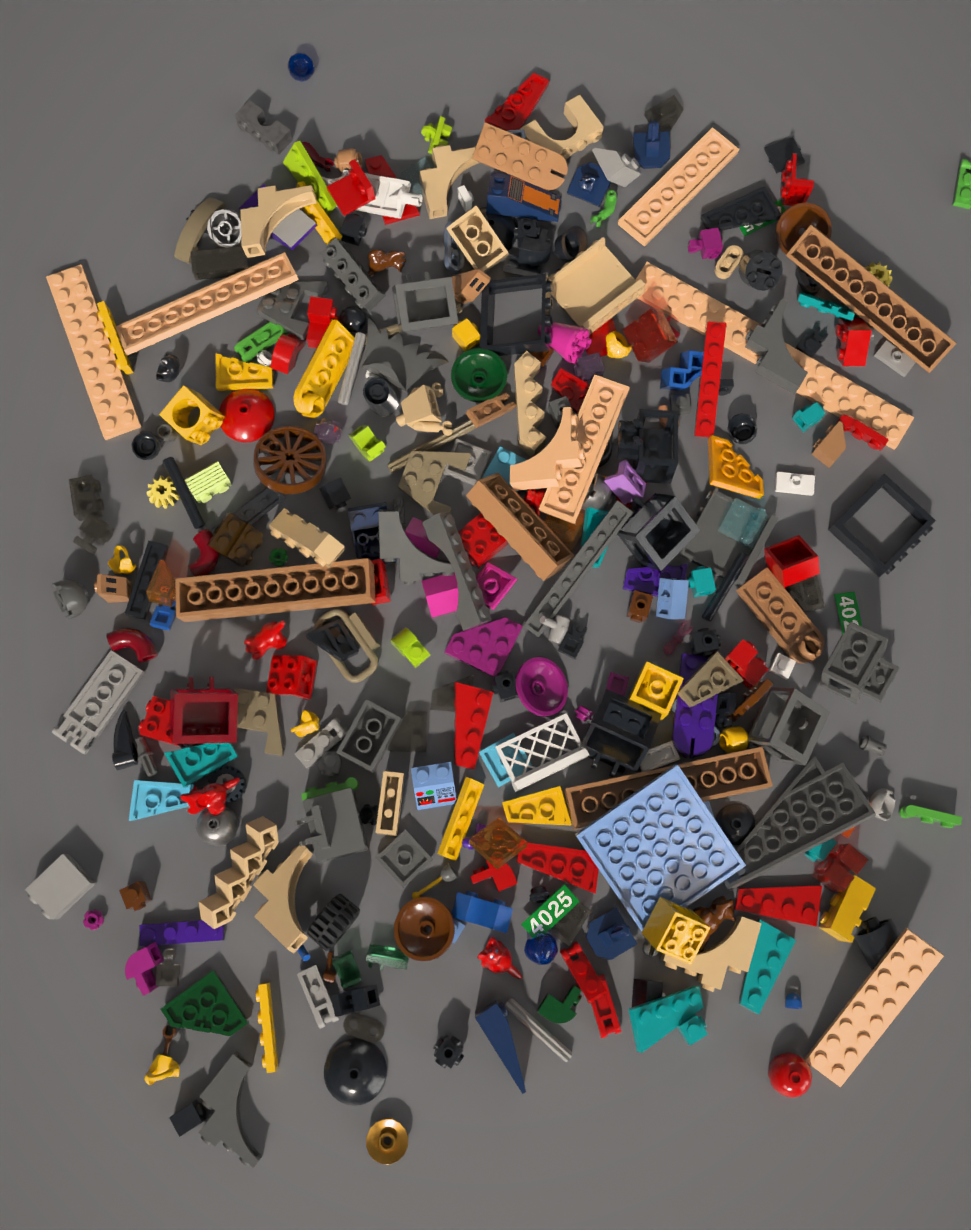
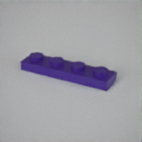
[139,920,224,946]

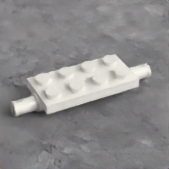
[322,170,423,219]

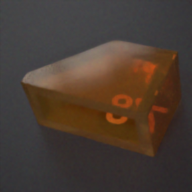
[146,559,176,607]

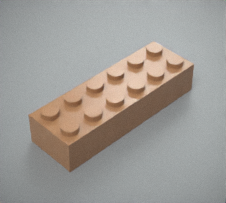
[466,473,575,581]

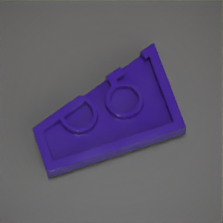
[622,564,688,597]

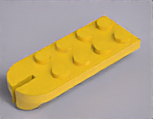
[294,320,355,418]

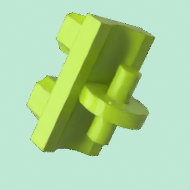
[421,116,452,154]

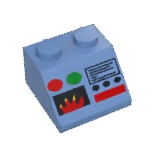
[411,762,457,810]

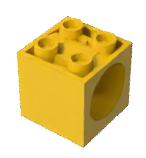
[159,385,225,445]
[628,662,684,720]
[642,897,711,965]

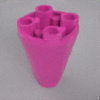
[538,322,591,364]

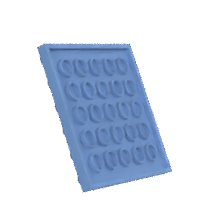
[575,764,746,931]

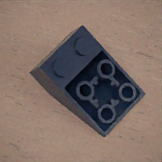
[348,502,397,564]

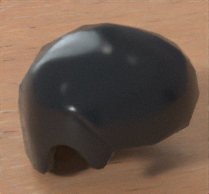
[156,354,180,383]
[727,413,758,445]
[131,431,161,460]

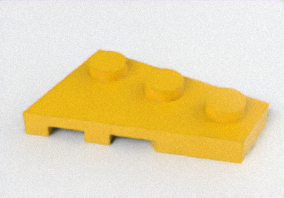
[216,353,273,391]
[502,786,572,826]

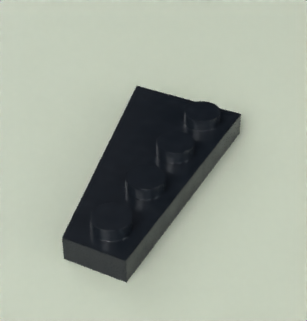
[700,186,782,231]

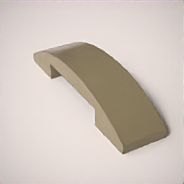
[174,197,226,264]

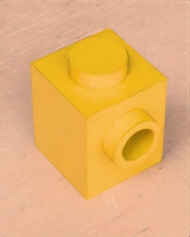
[452,319,480,352]

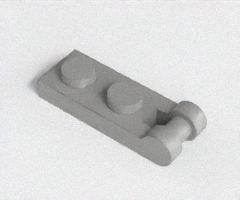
[295,717,348,769]
[297,965,340,1029]

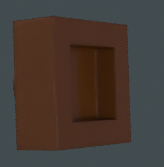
[530,347,554,367]

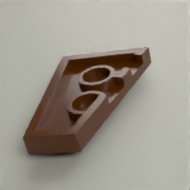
[731,679,773,722]

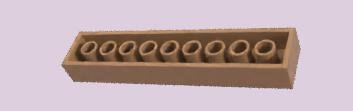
[786,225,957,373]
[176,558,376,622]
[564,747,773,830]

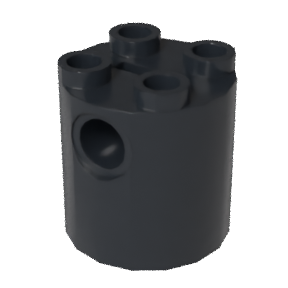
[739,250,783,291]
[854,916,900,971]

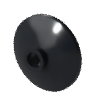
[715,804,755,845]

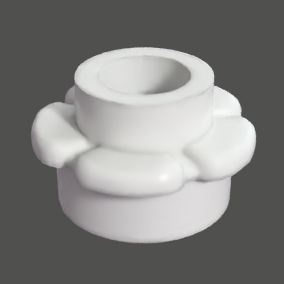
[257,350,272,367]

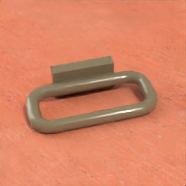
[314,608,381,683]

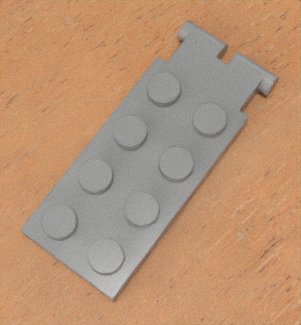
[52,650,145,755]

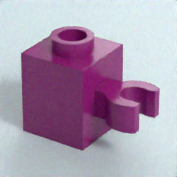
[687,228,723,259]

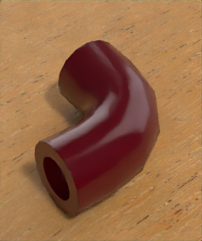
[188,529,219,577]
[106,628,158,662]

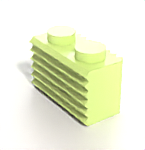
[184,461,232,503]

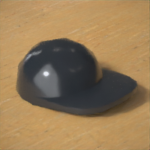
[339,306,375,337]
[363,378,398,416]

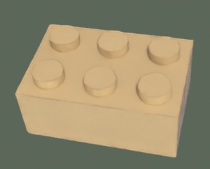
[446,206,509,273]

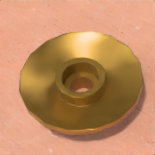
[366,1119,408,1164]

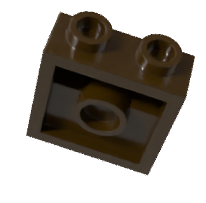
[207,512,264,566]

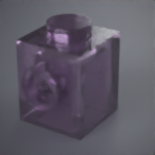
[574,352,604,382]

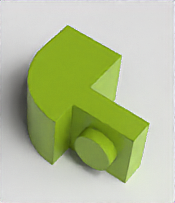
[348,424,386,462]
[390,627,431,668]

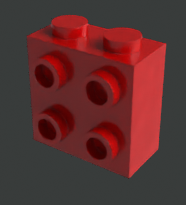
[458,513,508,569]
[139,696,183,748]

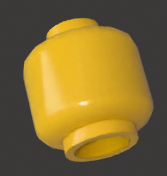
[719,726,749,753]

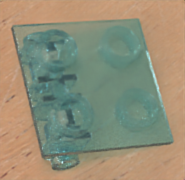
[718,498,770,549]

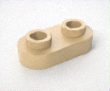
[714,245,744,279]

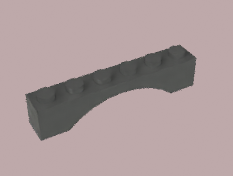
[422,512,492,631]

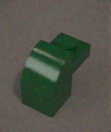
[536,985,582,1023]

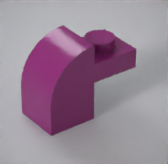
[125,942,164,996]

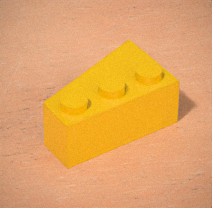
[819,875,876,943]

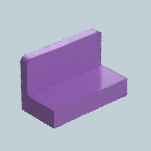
[604,460,646,504]

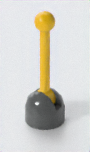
[412,864,458,899]

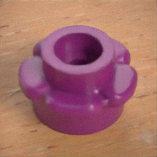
[575,705,594,722]
[83,909,104,930]

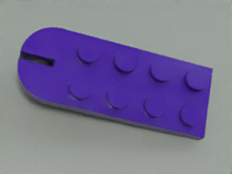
[672,653,718,759]

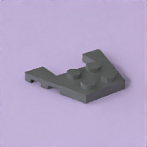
[257,281,329,340]

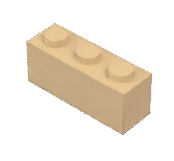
[376,771,405,836]

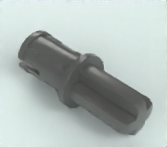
[133,736,158,777]

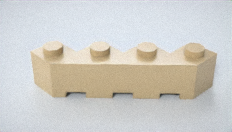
[514,351,547,457]
[269,508,345,568]
[199,816,278,929]

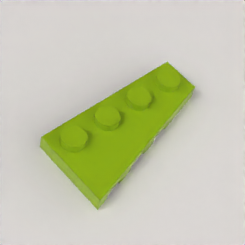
[283,141,337,215]

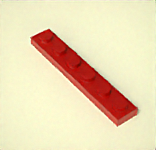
[694,321,727,437]

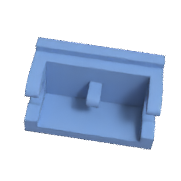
[656,578,689,619]

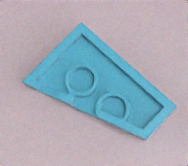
[129,780,194,821]

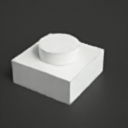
[458,185,474,212]
[769,653,796,680]

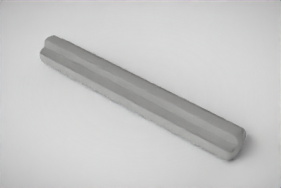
[338,332,366,405]
[504,998,573,1062]

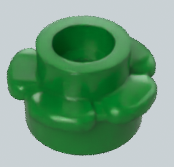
[269,548,288,567]

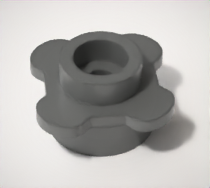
[156,424,176,443]

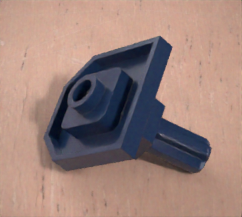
[633,120,670,169]
[567,162,611,207]
[586,907,637,960]

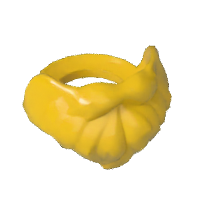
[606,331,633,358]
[108,545,136,574]
[290,710,320,737]
[144,1054,180,1085]

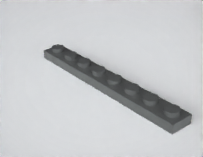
[523,501,633,637]

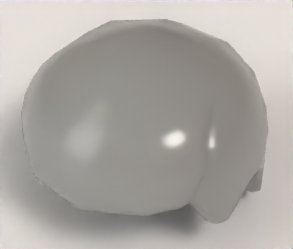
[869,788,896,821]

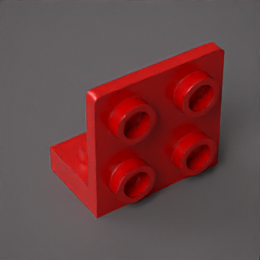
[780,153,814,206]
[327,159,376,216]
[266,655,317,699]

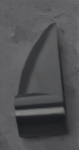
[112,710,138,770]

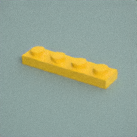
[296,181,342,245]
[97,301,134,375]
[437,777,484,861]
[256,982,278,1073]

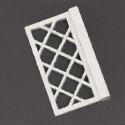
[495,713,589,792]

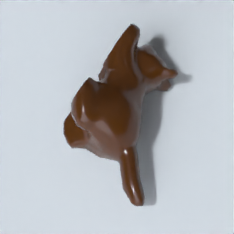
[368,249,406,276]
[693,896,736,953]

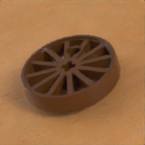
[253,426,327,494]

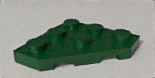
[160,970,249,1036]

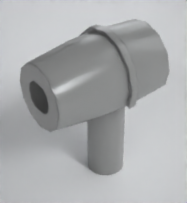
[540,615,570,644]

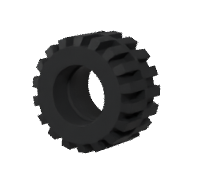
[307,893,360,951]

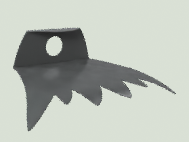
[362,318,449,391]

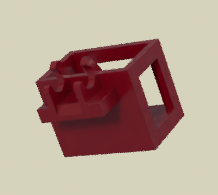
[169,677,238,744]

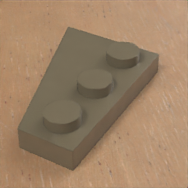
[677,651,744,707]

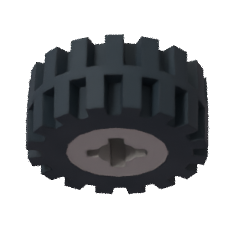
[208,766,247,803]

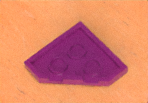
[444,617,523,677]

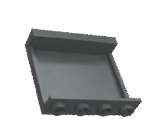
[679,486,778,587]

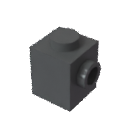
[548,396,574,429]

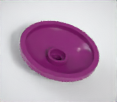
[516,657,568,716]

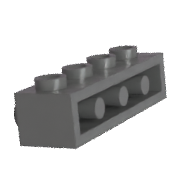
[320,237,386,311]

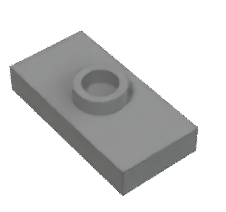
[874,340,916,377]

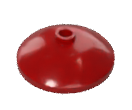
[219,389,275,443]

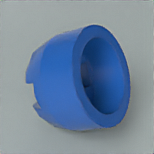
[785,993,802,1009]

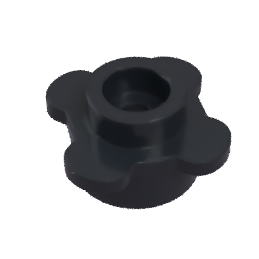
[360,804,379,825]
[529,886,550,903]

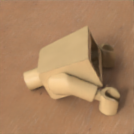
[396,382,453,436]

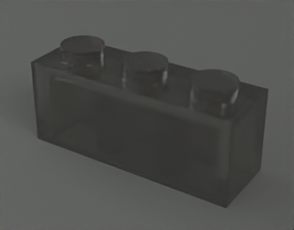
[191,245,250,280]

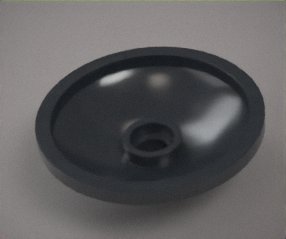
[479,207,517,251]
[324,1038,387,1106]

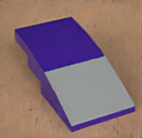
[239,184,317,250]

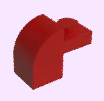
[270,334,306,374]
[470,859,518,892]

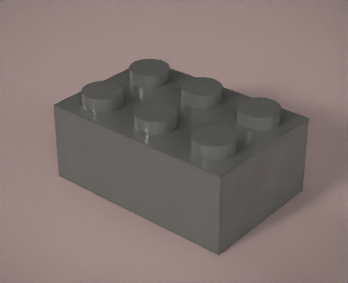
[336,699,402,774]

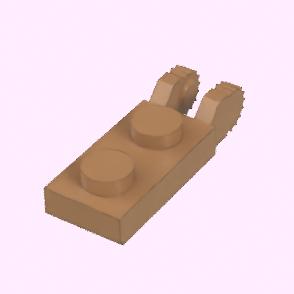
[466,393,516,428]

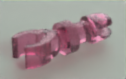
[663,621,693,655]

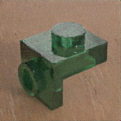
[332,950,362,989]

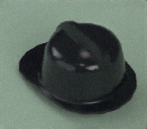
[552,226,587,261]

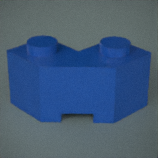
[660,350,703,391]
[451,891,513,933]

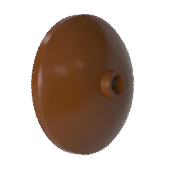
[776,203,832,255]
[394,897,455,961]

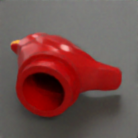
[524,488,547,517]

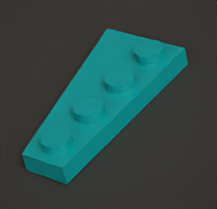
[739,919,796,1015]
[628,986,704,1053]

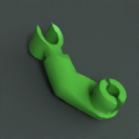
[590,190,617,227]

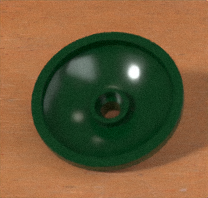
[451,348,507,403]

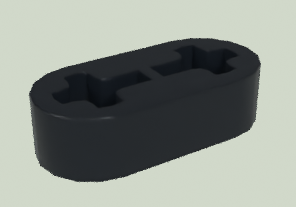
[795,266,820,296]

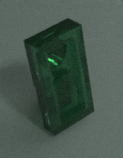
[366,943,409,970]

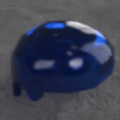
[288,53,315,82]
[524,933,558,965]

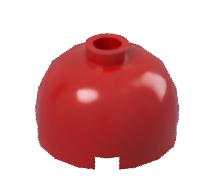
[768,1052,812,1098]

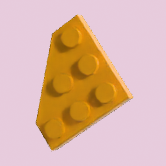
[708,435,764,499]

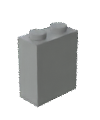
[25,854,96,920]

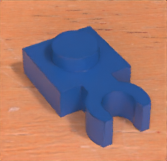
[150,595,176,631]

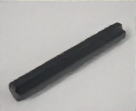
[163,457,205,529]
[702,552,748,622]

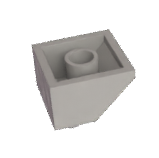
[592,148,641,187]

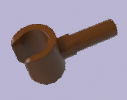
[323,952,337,984]
[163,1026,177,1056]

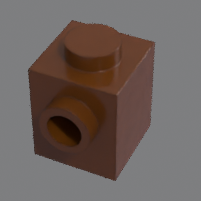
[626,590,653,623]
[119,881,152,912]

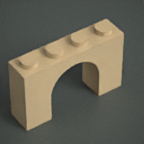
[520,95,604,160]

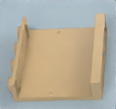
[548,237,645,335]

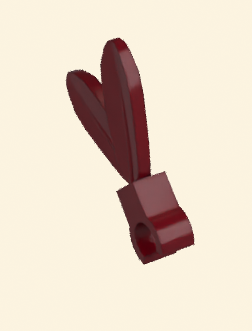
[302,142,334,172]

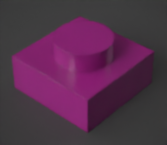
[605,672,629,697]

